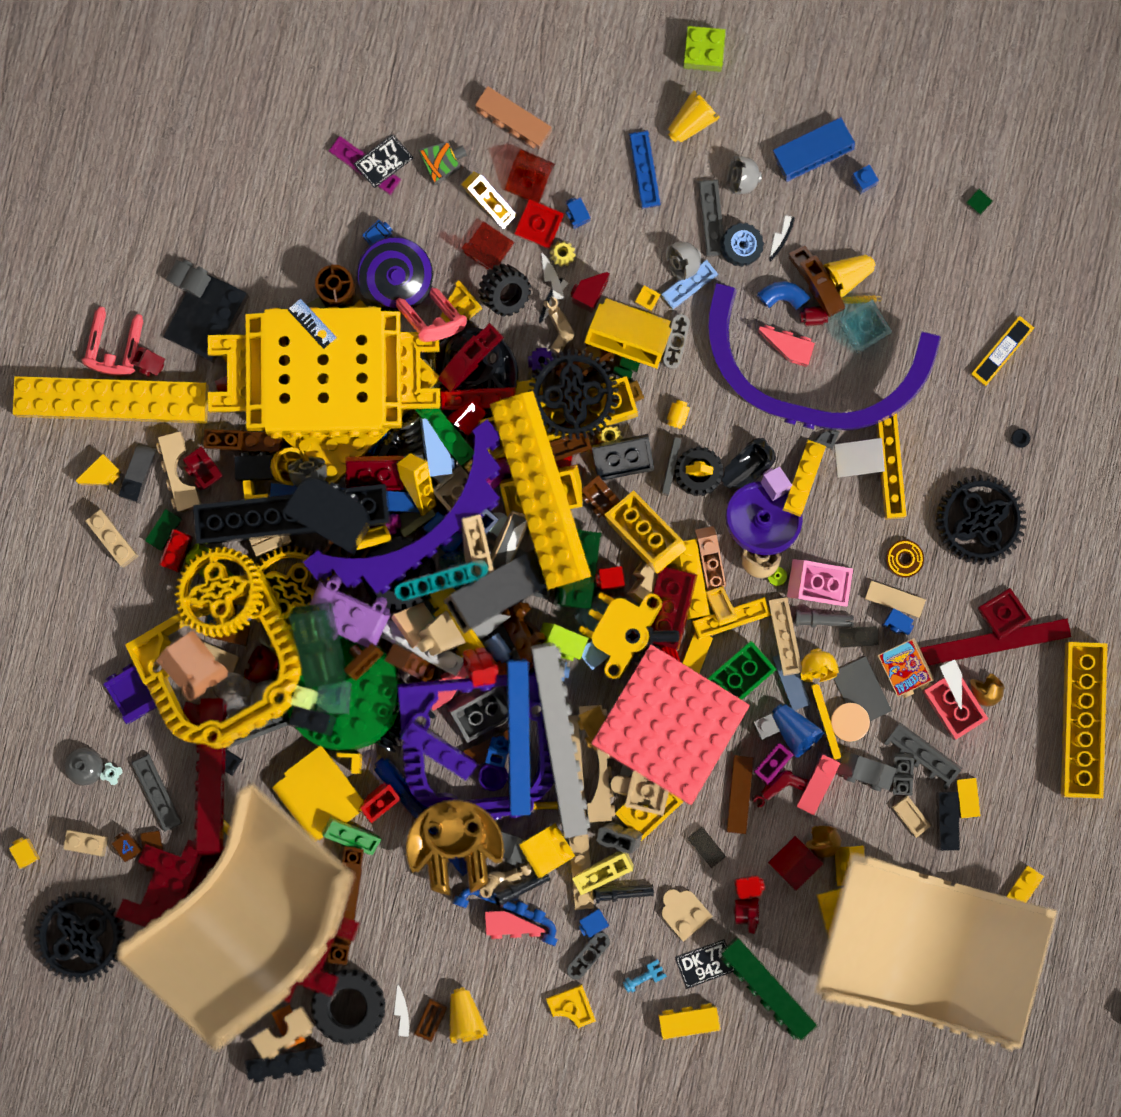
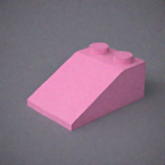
[787,559,853,607]

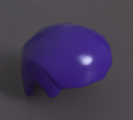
[478,764,509,791]

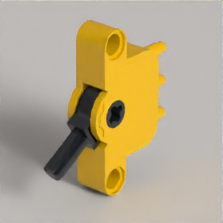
[579,592,680,679]

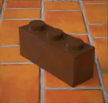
[385,644,436,682]

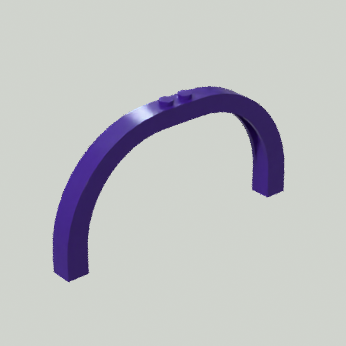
[709,283,941,430]

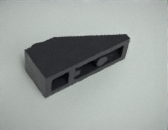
[119,444,157,504]

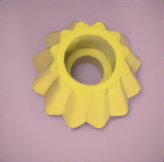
[550,241,576,267]
[596,425,623,443]

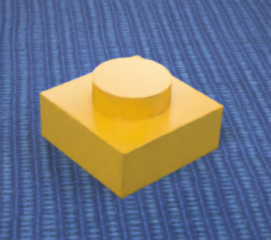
[686,461,713,477]

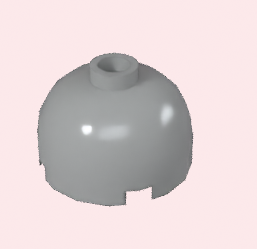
[727,156,762,194]
[666,241,701,281]

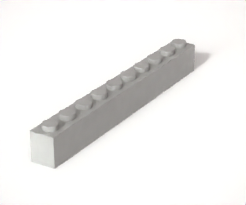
[531,642,590,838]

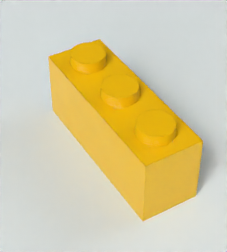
[659,1003,720,1039]

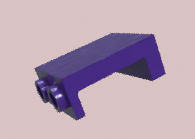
[103,664,157,724]

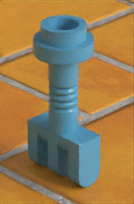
[622,959,667,993]

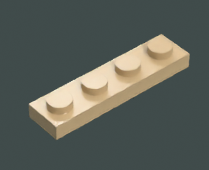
[768,597,802,676]

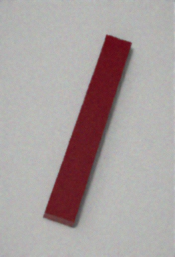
[920,618,1072,666]

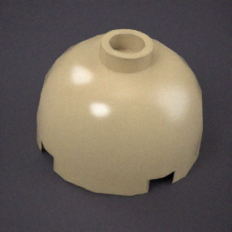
[742,549,781,578]

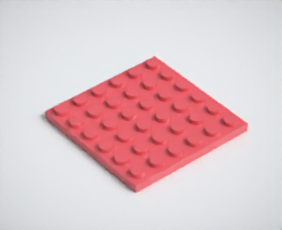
[591,645,750,805]

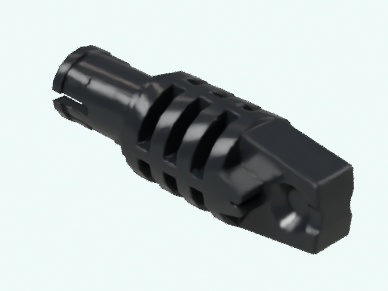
[378,413,410,456]

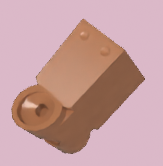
[156,631,228,701]

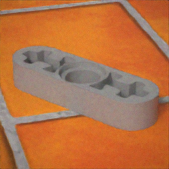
[663,314,690,369]

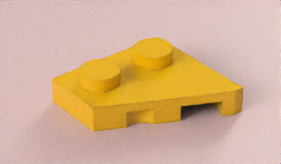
[440,280,482,323]

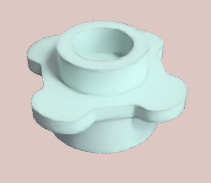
[100,763,123,785]

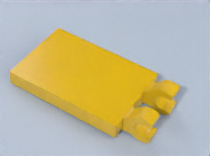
[615,793,683,841]

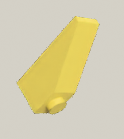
[572,851,634,895]

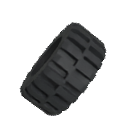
[363,536,436,610]
[310,969,386,1045]

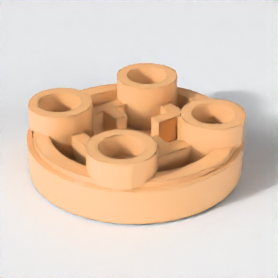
[831,703,870,741]

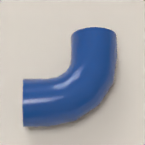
[757,281,810,310]

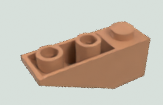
[695,526,726,590]

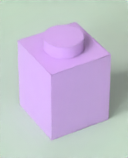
[760,467,792,501]

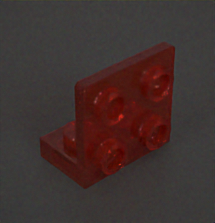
[461,222,514,270]

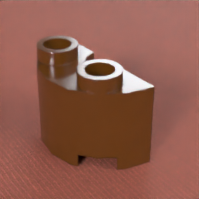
[582,475,620,519]

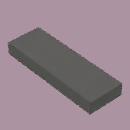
[661,437,681,496]

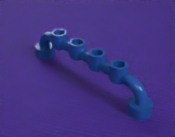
[452,888,558,947]

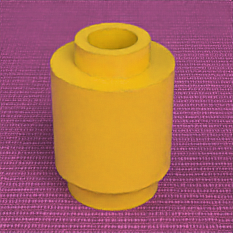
[666,400,690,429]

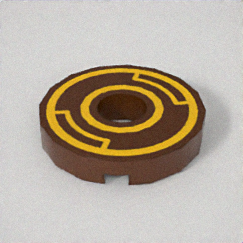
[886,540,925,578]

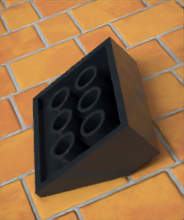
[163,274,249,364]

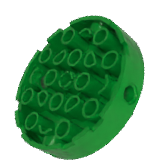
[287,634,402,752]

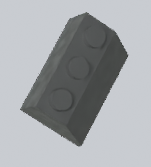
[446,686,508,743]

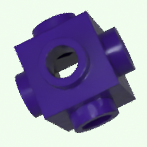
[528,348,554,376]

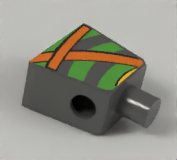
[419,142,467,186]

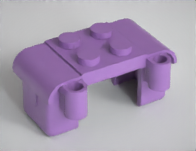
[306,576,391,647]

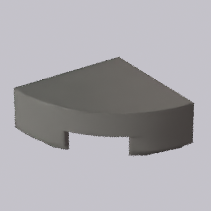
[815,430,840,450]

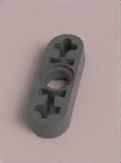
[567,932,610,980]

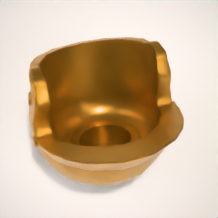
[970,673,1005,707]
[805,825,841,858]

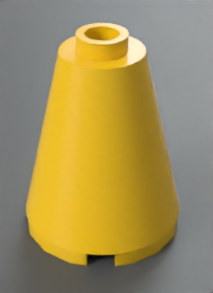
[668,90,720,143]
[823,254,875,298]
[449,988,488,1043]

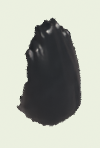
[721,438,776,488]

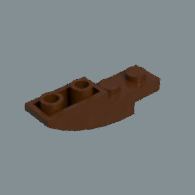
[788,245,845,317]
[203,429,282,453]

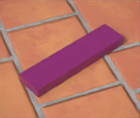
[329,136,401,196]

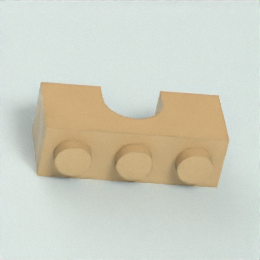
[86,509,138,568]
[251,1006,314,1060]

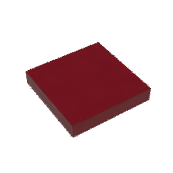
[978,588,1032,640]

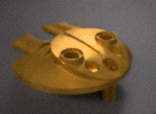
[406,800,504,895]

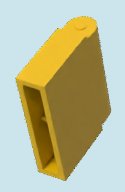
[585,298,672,369]
[272,746,364,841]

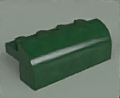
[554,529,602,609]

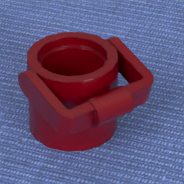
[734,897,759,934]

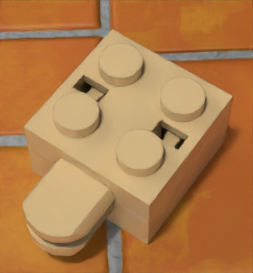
[432,466,469,512]
[611,771,669,816]

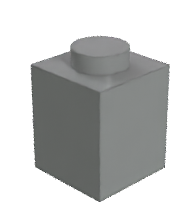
[752,714,779,740]

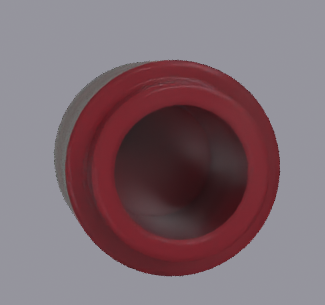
[799,306,828,326]

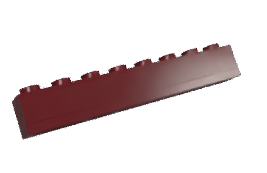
[193,698,227,855]

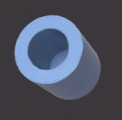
[483,633,511,663]

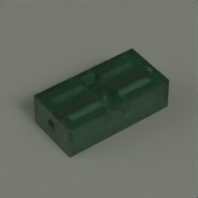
[289,602,348,688]

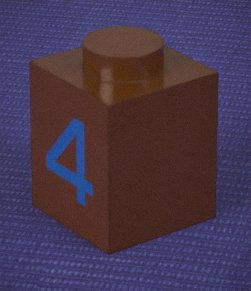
[112,831,143,863]

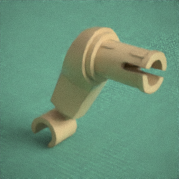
[544,297,574,355]

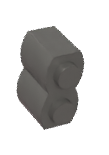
[165,259,211,298]
[597,822,643,854]

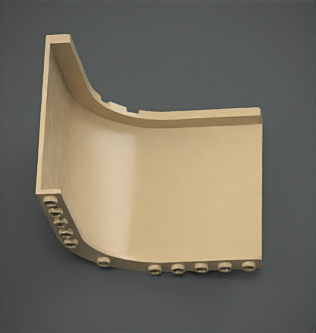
[117,784,353,1052]
[815,853,1057,1050]

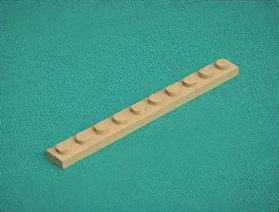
[568,715,594,910]

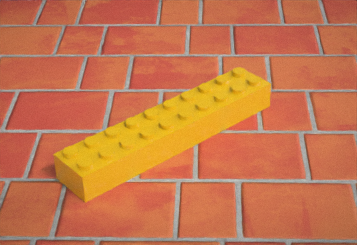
[13,376,209,424]
[490,391,591,590]

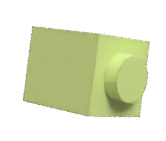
[291,686,319,711]

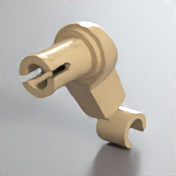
[479,861,532,898]

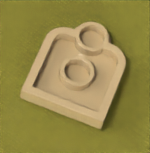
[662,890,713,942]

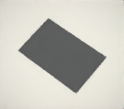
[834,656,892,721]

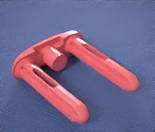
[396,287,467,342]
[81,307,143,376]

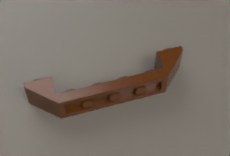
[328,846,364,965]

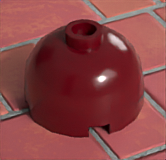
[244,644,279,684]

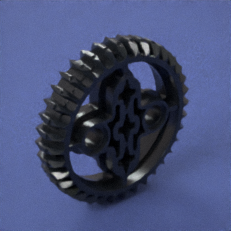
[528,349,619,440]
[936,475,1027,565]
[34,891,126,983]

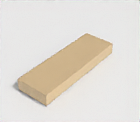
[865,581,926,618]

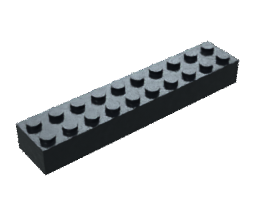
[193,484,391,545]

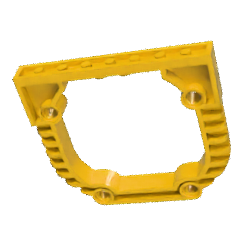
[125,569,302,749]

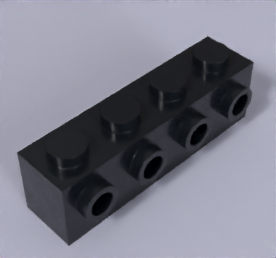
[245,1046,327,1083]

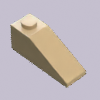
[461,514,494,575]

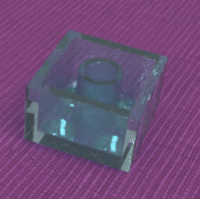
[838,299,892,355]

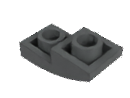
[893,753,914,796]

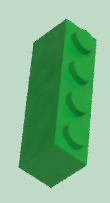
[415,409,474,470]

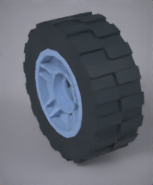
[720,223,764,267]

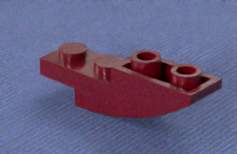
[438,323,504,393]

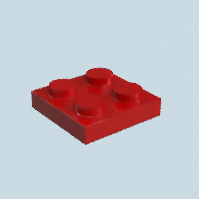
[515,199,564,250]

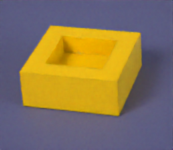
[635,285,661,312]

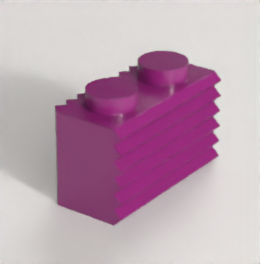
[754,743,793,784]

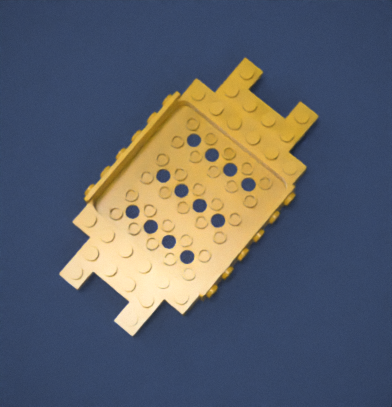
[208,306,440,439]

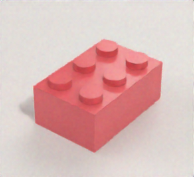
[922,677,988,740]

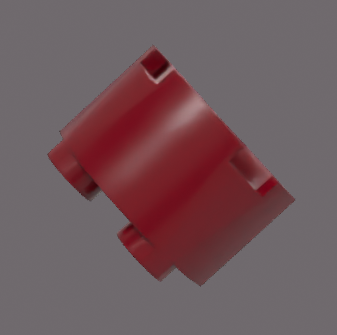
[183,446,223,491]

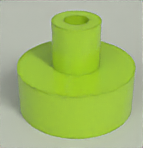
[767,567,787,586]

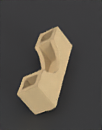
[156,432,201,513]

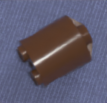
[315,264,355,308]

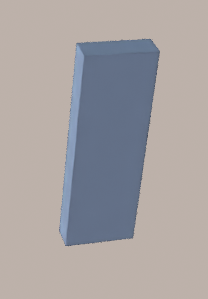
[772,655,811,710]

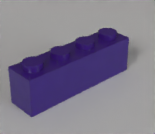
[400,718,477,781]

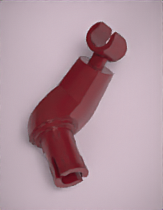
[752,770,808,807]

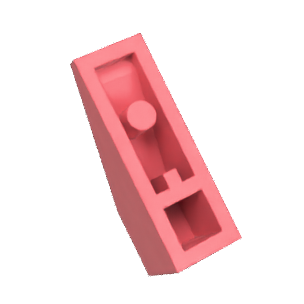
[796,755,840,815]

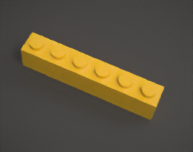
[876,413,906,520]

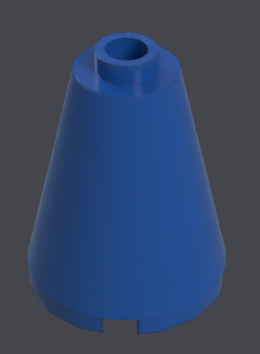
[772,704,824,758]

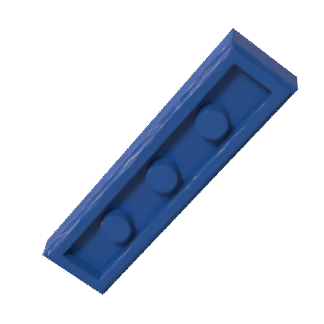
[629,131,661,209]

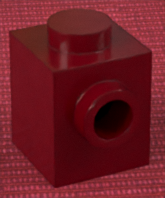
[131,347,165,377]

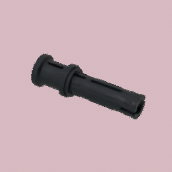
[493,873,550,908]
[595,884,654,903]

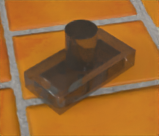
[838,626,879,648]

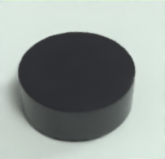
[1010,429,1030,448]

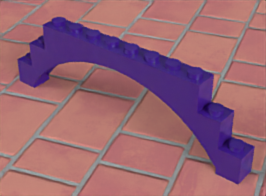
[303,419,501,594]

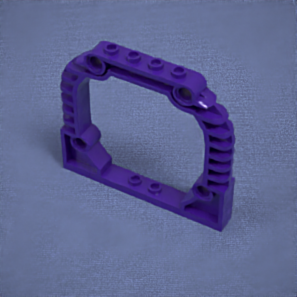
[397,672,554,820]

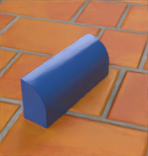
[773,117,855,182]

